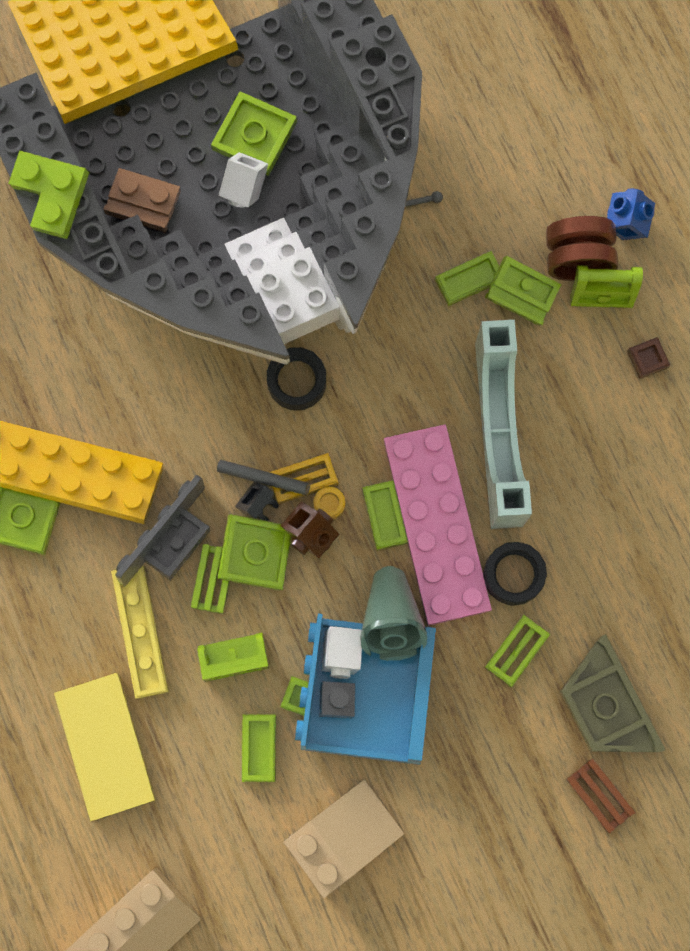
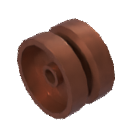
[546,216,618,281]

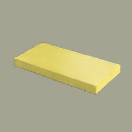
[54,673,156,822]

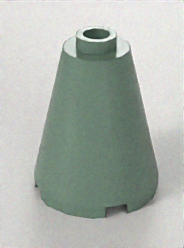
[360,566,427,661]

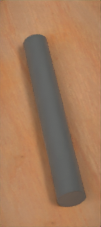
[217,460,310,495]

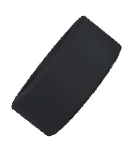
[267,347,326,410]
[483,542,547,606]

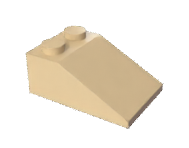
[283,779,404,898]

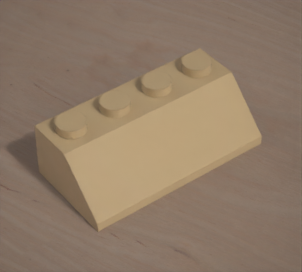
[66,868,202,951]

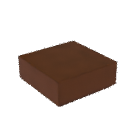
[627,337,670,379]

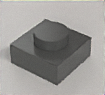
[319,681,355,719]

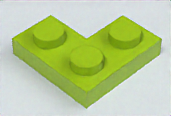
[8,151,89,239]

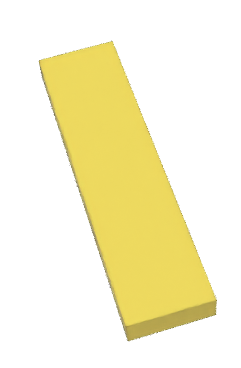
[111,565,169,699]

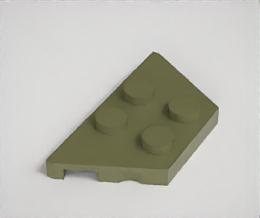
[560,634,666,752]

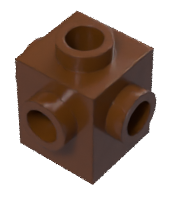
[280,501,340,558]

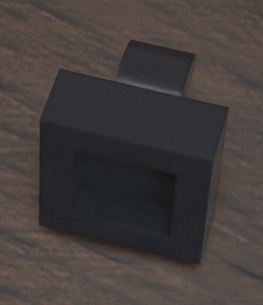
[235,482,279,521]

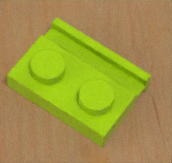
[485,256,562,326]

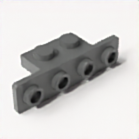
[115,475,211,587]

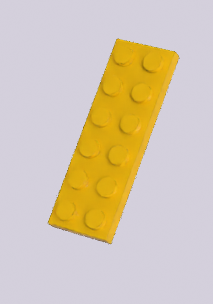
[0,421,164,525]

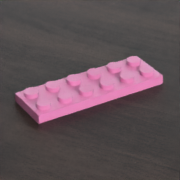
[384,424,492,626]

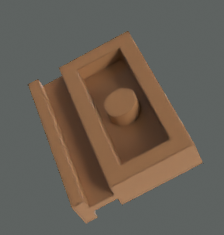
[103,168,181,233]

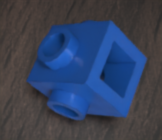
[607,188,655,240]

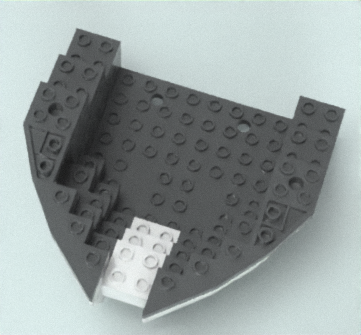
[0,0,422,364]

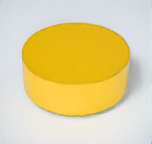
[313,487,345,520]

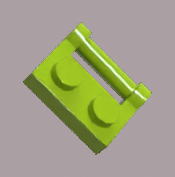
[570,265,643,308]

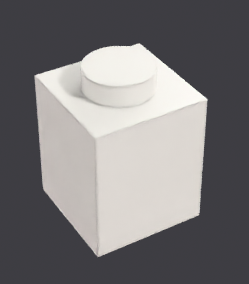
[218,152,268,208]
[322,626,363,679]

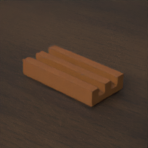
[566,759,635,834]

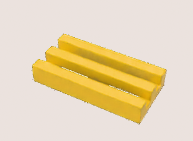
[270,453,339,504]

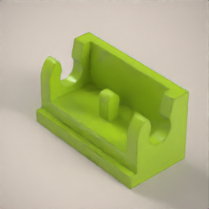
[197,633,269,682]

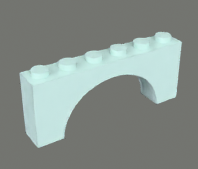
[475,319,532,529]

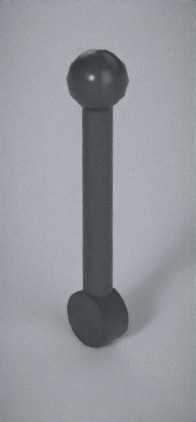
[405,191,443,207]

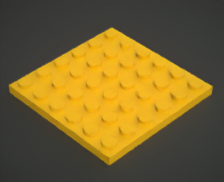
[8,0,239,124]

